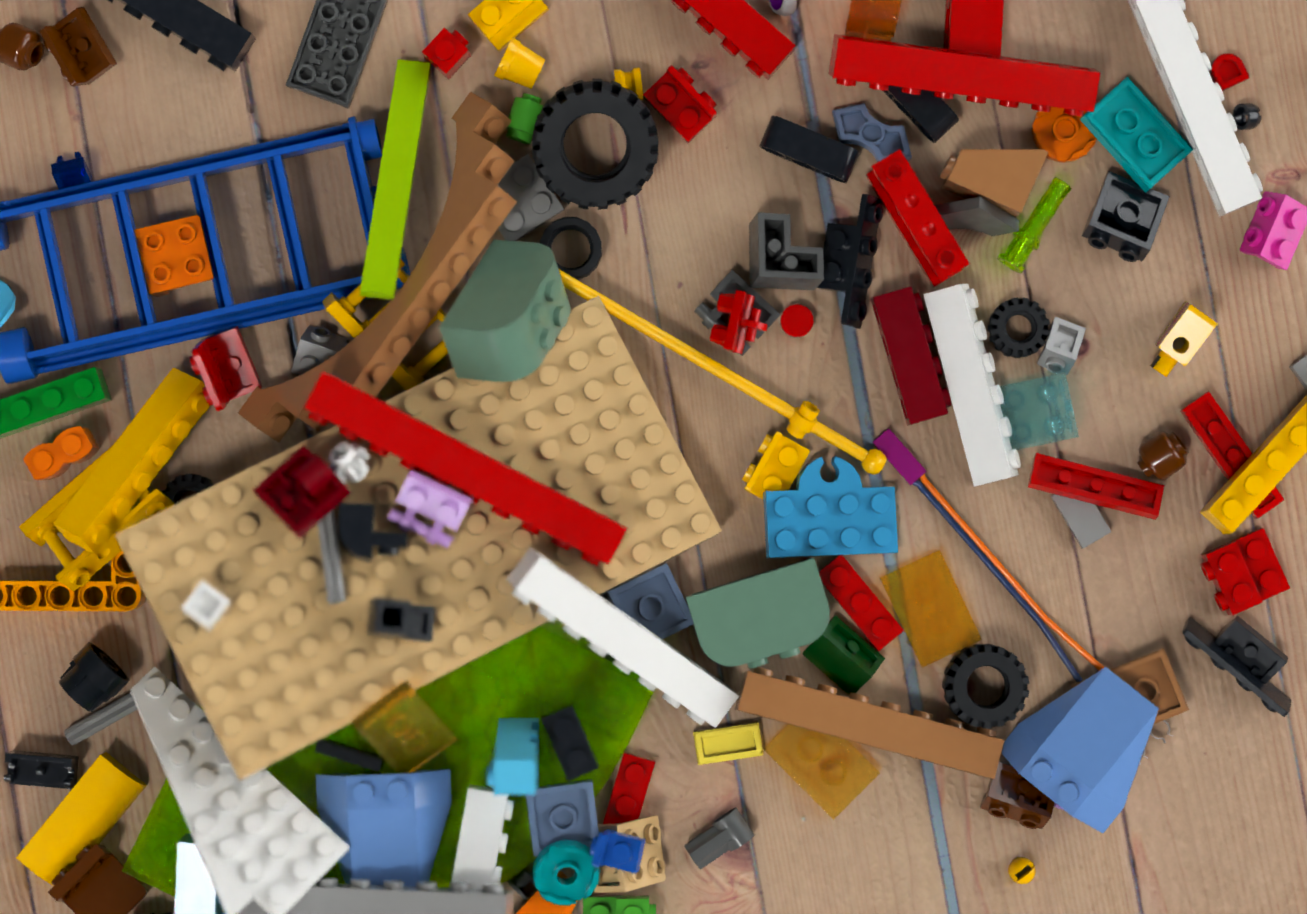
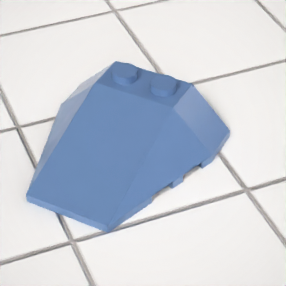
[1001,667,1159,833]
[316,769,452,887]

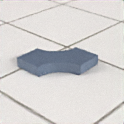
[832,103,912,162]

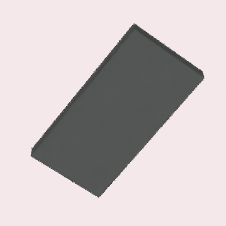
[286,0,388,109]

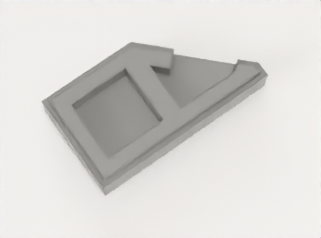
[1050,494,1111,549]

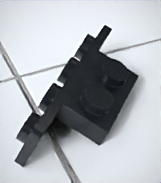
[817,194,883,329]
[1182,615,1292,717]

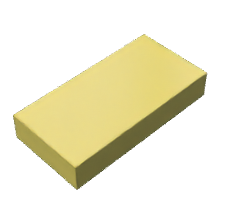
[693,722,763,765]

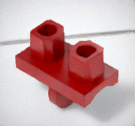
[710,290,768,355]

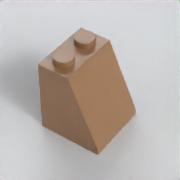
[940,149,1048,218]

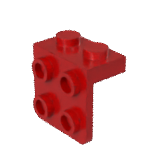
[190,326,263,412]

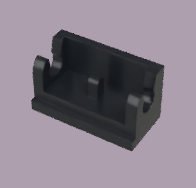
[4,750,79,789]

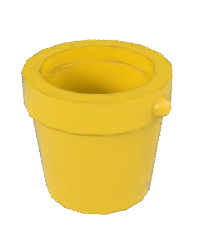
[494,38,546,89]

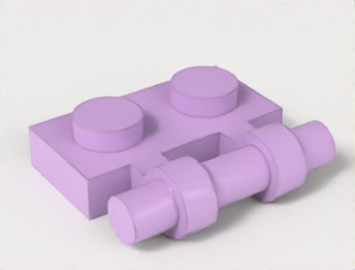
[387,469,472,549]

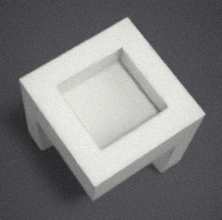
[181,580,231,632]

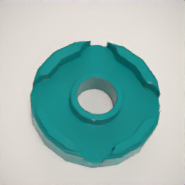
[532,840,600,905]

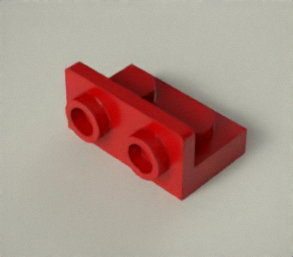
[643,65,717,143]

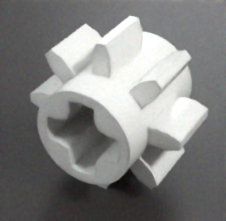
[329,441,371,484]

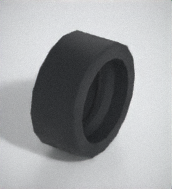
[540,217,602,280]

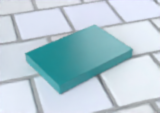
[1079,76,1193,193]

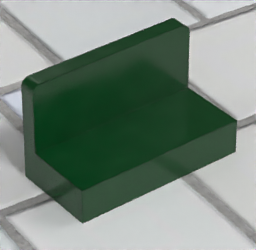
[803,615,885,695]

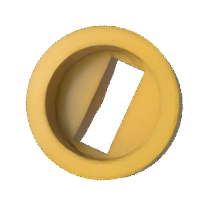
[1008,857,1036,884]

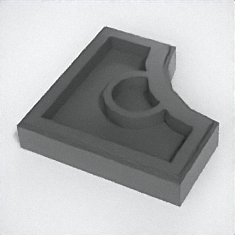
[935,196,1020,236]

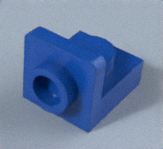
[590,829,646,874]

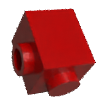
[422,28,471,80]

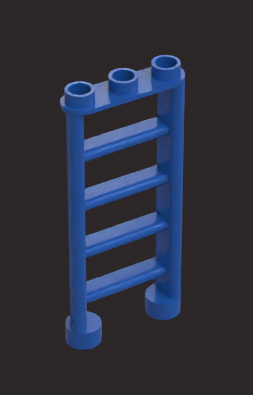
[0,116,411,385]

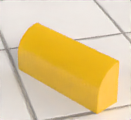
[16,752,147,886]

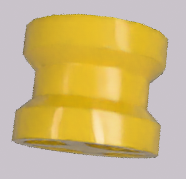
[614,67,643,100]

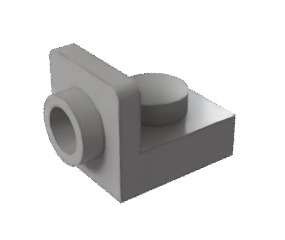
[1037,317,1086,375]

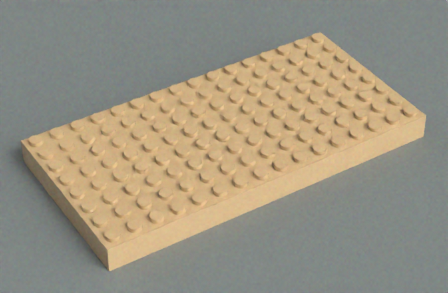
[115,296,722,781]

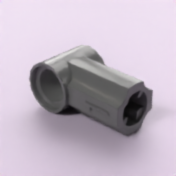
[684,808,755,870]

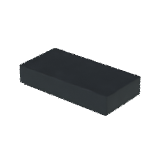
[314,738,385,772]

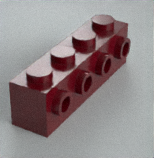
[871,286,951,426]

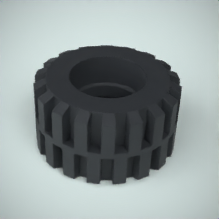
[942,644,1030,729]

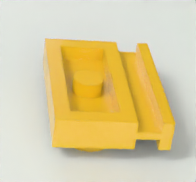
[468,0,549,52]

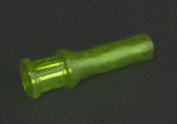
[997,177,1072,274]

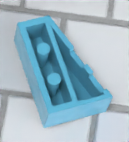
[487,718,539,795]

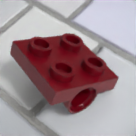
[253,445,351,539]

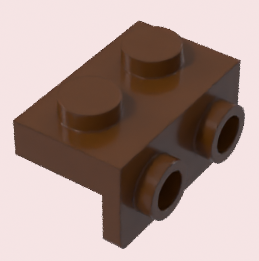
[40,7,117,87]

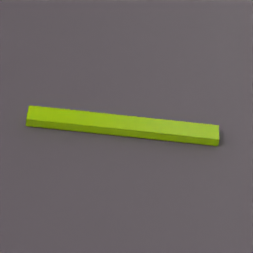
[360,59,431,300]

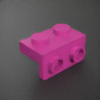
[1240,191,1307,270]

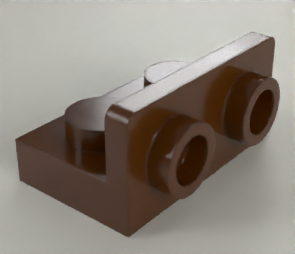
[980,762,1055,829]

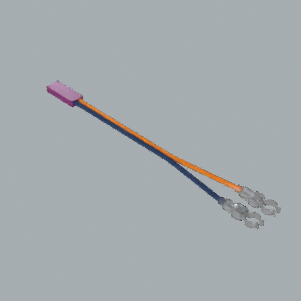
[872,428,1172,765]

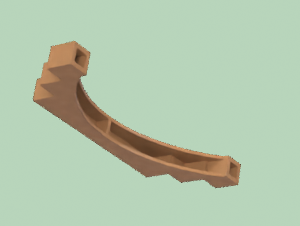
[238,92,517,443]

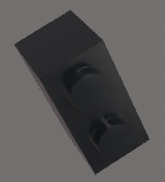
[541,702,599,781]

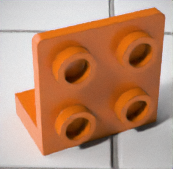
[135,215,214,297]

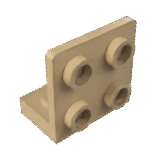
[594,815,666,893]

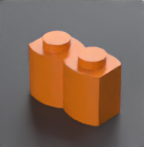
[23,426,100,480]

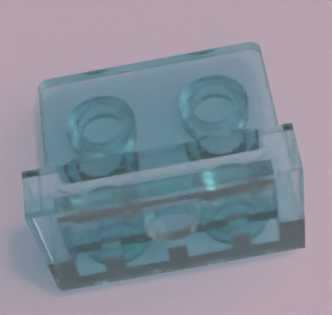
[1000,372,1079,450]

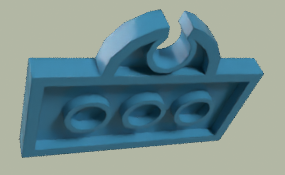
[763,456,898,558]

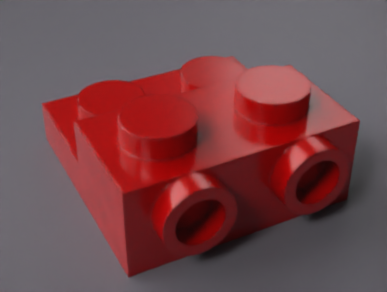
[1200,528,1291,615]

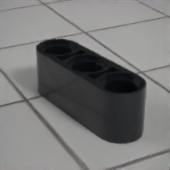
[882,85,959,143]
[759,116,859,183]

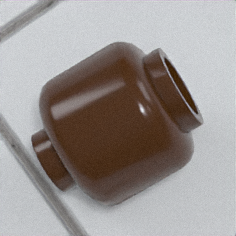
[0,22,45,71]
[1137,431,1189,480]

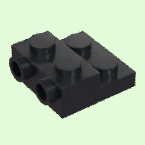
[1082,171,1170,262]

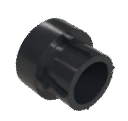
[59,642,129,712]

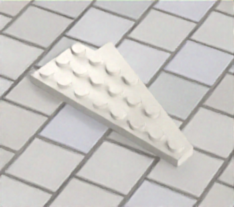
[131,667,350,914]

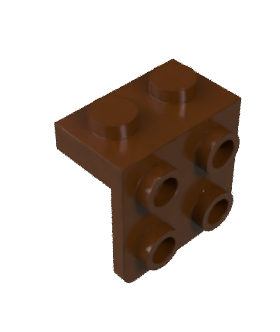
[48,844,147,914]

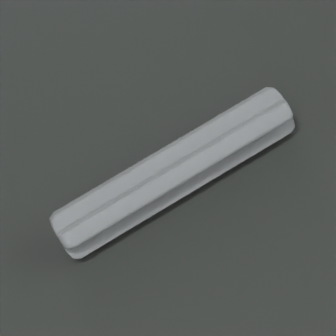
[317,509,346,604]
[64,693,137,745]

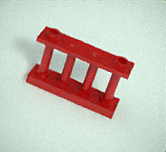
[866,149,970,288]

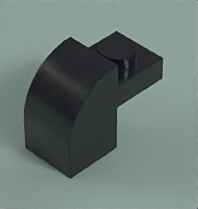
[338,503,408,563]
[367,598,435,642]

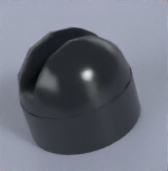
[1233,103,1262,130]

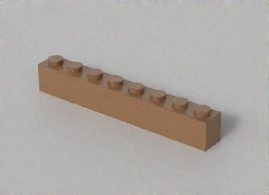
[735,667,1004,779]

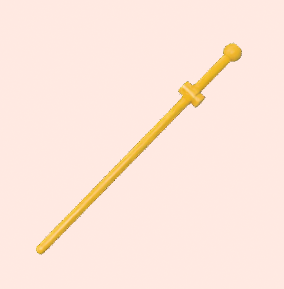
[559,269,887,475]

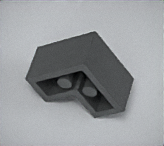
[749,212,824,291]

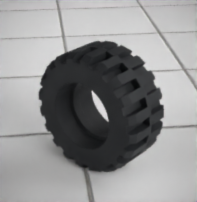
[532,78,659,210]

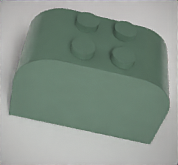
[439,240,571,382]
[685,558,830,669]

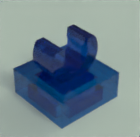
[51,151,93,189]

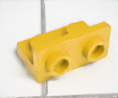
[742,431,810,500]

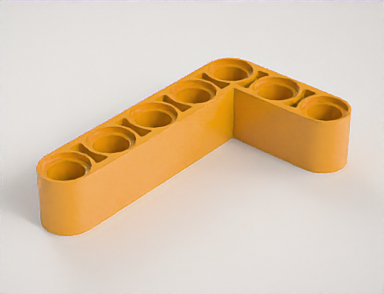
[0,551,146,611]

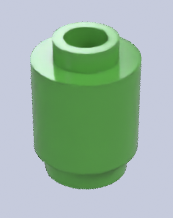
[506,93,543,145]

